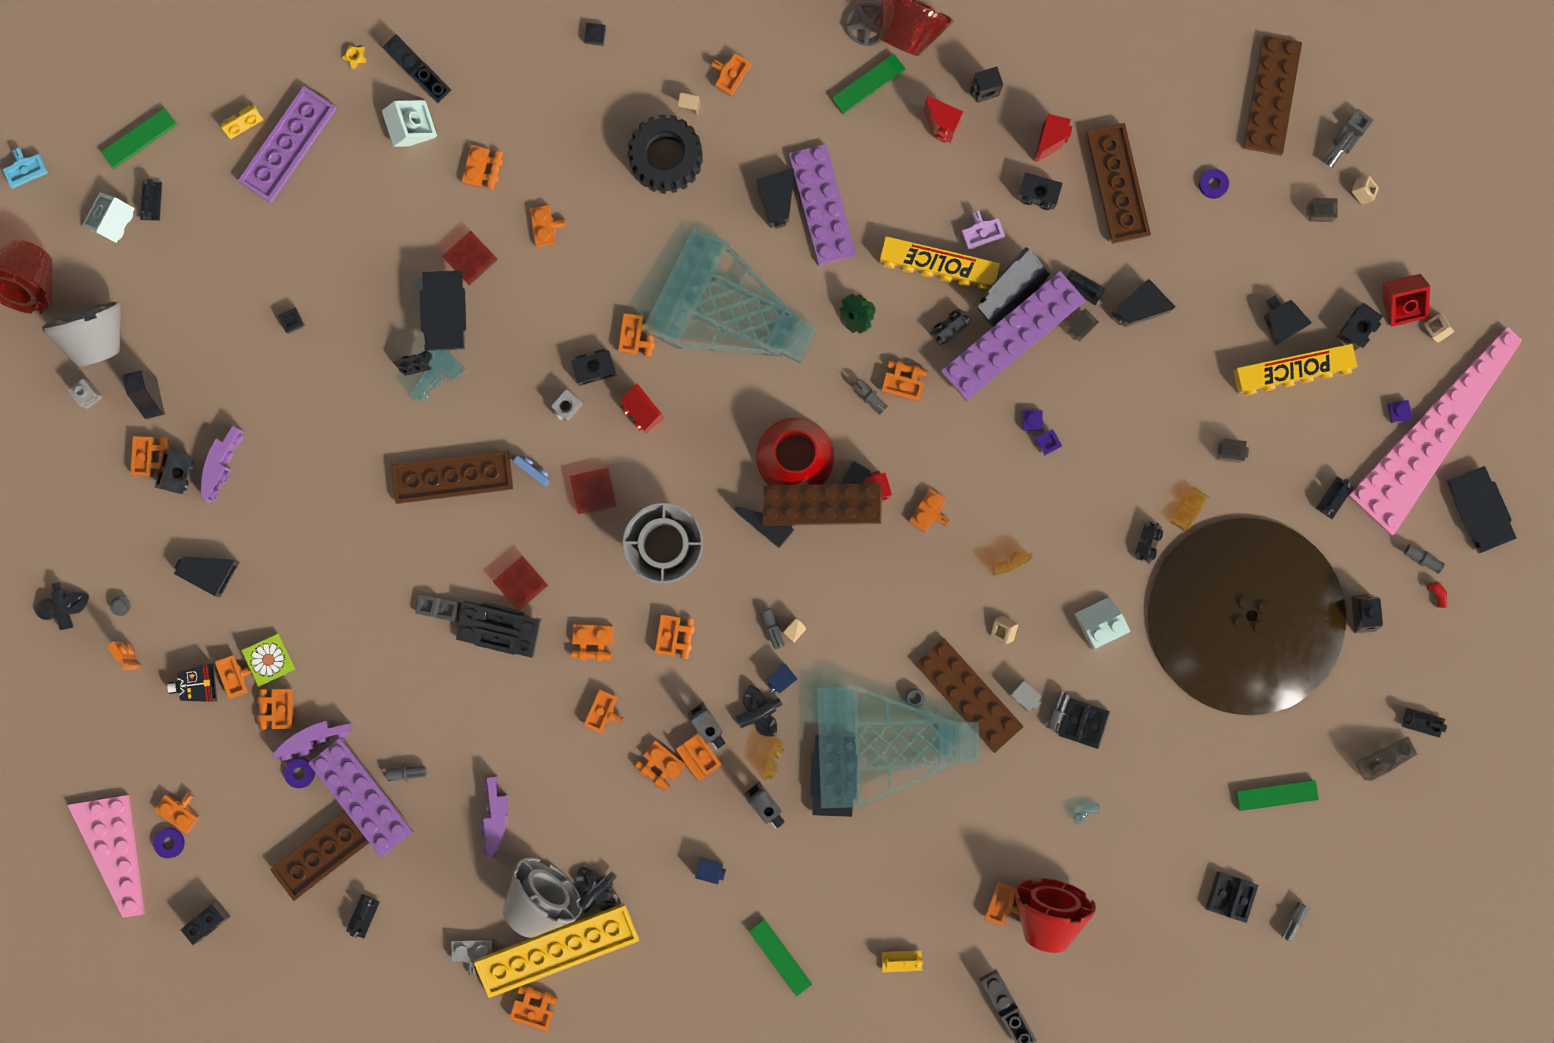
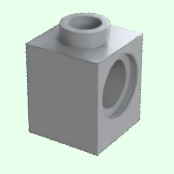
[67,379,103,409]
[551,389,583,422]
[1009,680,1042,711]

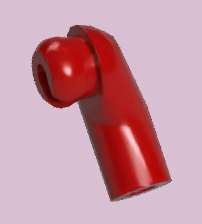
[1427,581,1447,608]

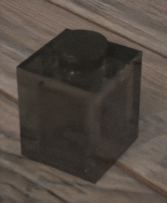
[1306,198,1338,222]
[1066,308,1099,342]
[1217,439,1249,463]

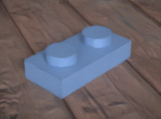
[513,456,551,488]

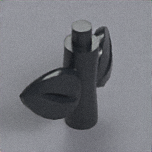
[34,582,89,631]
[735,685,782,737]
[576,867,621,914]

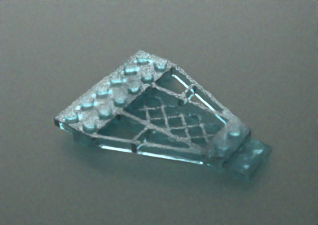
[642,228,818,363]
[816,686,980,808]

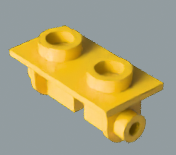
[221,104,264,139]
[881,950,923,973]

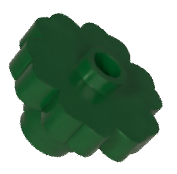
[839,294,876,334]

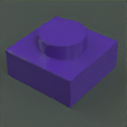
[1387,400,1412,423]
[1022,410,1043,431]
[1035,429,1062,456]

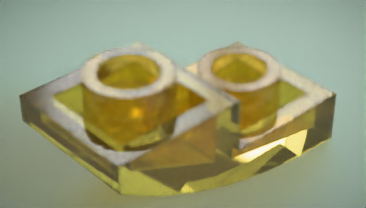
[1170,486,1209,532]
[992,551,1032,576]
[762,739,784,781]

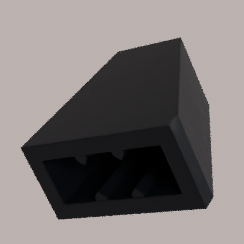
[756,168,795,229]
[1112,279,1176,327]
[122,370,165,419]
[174,556,239,597]

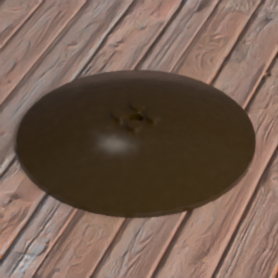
[1148,518,1346,715]

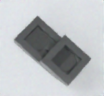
[1332,109,1373,154]
[415,594,461,622]

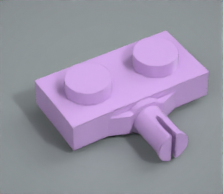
[961,211,1005,250]

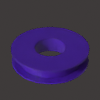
[1199,169,1229,199]
[284,758,315,788]
[153,828,185,859]

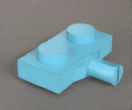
[3,148,48,188]

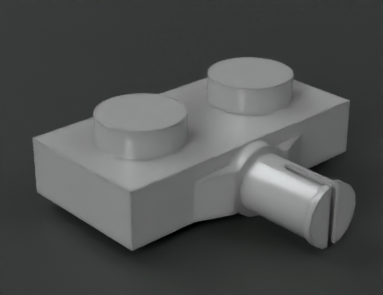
[451,939,492,975]

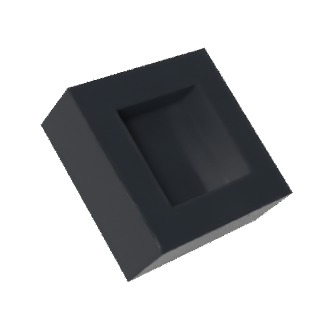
[584,23,606,46]
[278,307,305,334]

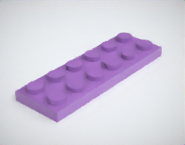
[238,86,337,204]
[789,144,856,266]
[308,738,414,857]

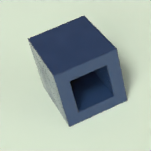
[766,664,797,694]
[695,857,726,884]

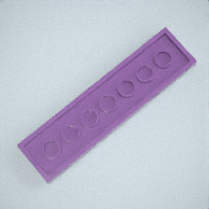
[941,271,1086,401]

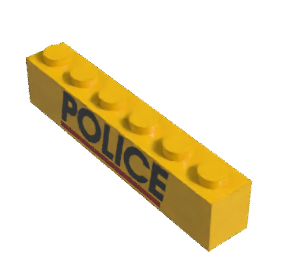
[880,237,1000,291]
[1233,344,1358,396]

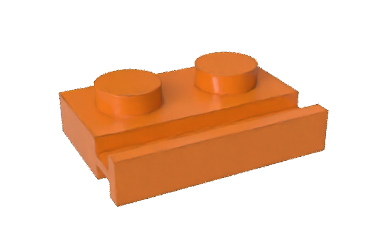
[107,641,141,670]
[675,733,722,782]

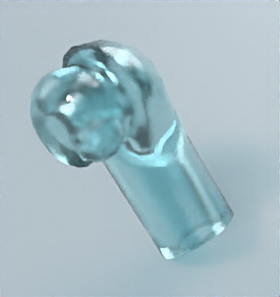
[1073,803,1099,825]

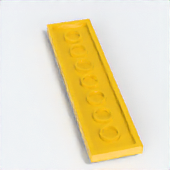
[474,903,639,998]

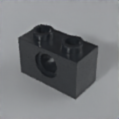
[970,66,1003,103]
[1017,172,1063,211]
[1336,302,1383,350]
[571,349,617,386]
[154,450,194,494]
[180,901,231,945]

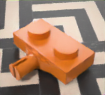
[711,53,752,97]
[530,205,567,248]
[909,489,950,533]
[215,655,252,699]
[583,689,624,734]
[154,792,200,834]
[984,881,1019,926]

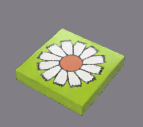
[241,634,296,687]

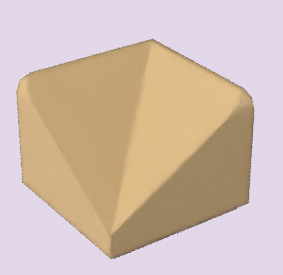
[678,92,700,115]
[1351,175,1379,205]
[1424,313,1455,343]
[990,616,1019,644]
[783,618,806,643]

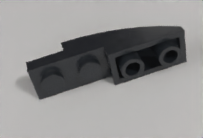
[382,34,452,104]
[979,969,1037,1043]

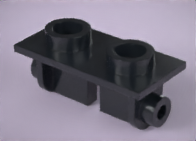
[140,179,162,221]
[1067,270,1105,306]
[929,309,970,345]
[393,351,432,376]
[1315,476,1354,520]
[1135,521,1164,564]
[1401,708,1447,738]
[346,894,380,939]

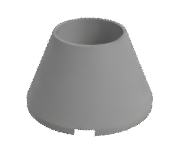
[41,301,121,367]
[623,503,703,583]
[503,857,582,938]

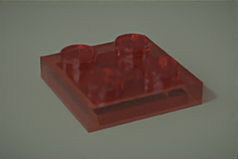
[442,230,498,286]
[570,468,617,515]
[493,556,549,610]

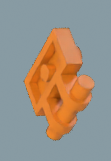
[461,145,503,190]
[618,313,658,357]
[881,360,927,402]
[130,436,170,477]
[655,615,695,659]
[572,624,614,661]
[257,689,293,729]
[635,740,686,791]
[509,986,558,1031]

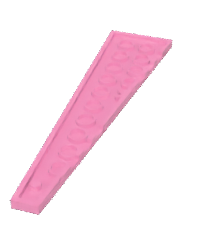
[1348,327,1522,536]

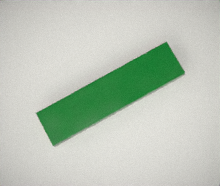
[832,53,906,115]
[101,108,177,169]
[1236,780,1319,811]
[749,919,813,997]

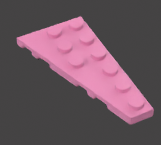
[68,795,145,918]

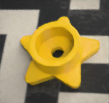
[342,44,367,69]

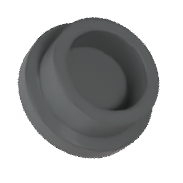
[110,596,131,616]
[905,688,925,708]

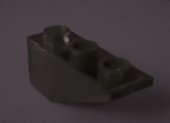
[1355,736,1417,781]

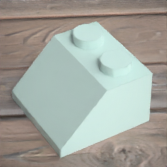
[382,100,437,147]
[82,192,135,243]
[1074,597,1131,649]

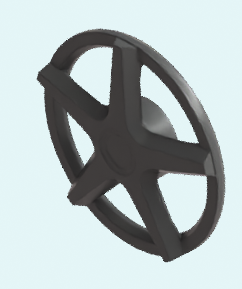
[846,3,890,46]

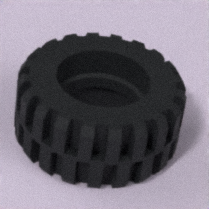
[628,115,703,194]

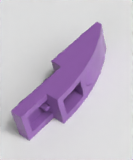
[201,425,244,503]
[272,721,353,761]
[481,776,508,859]

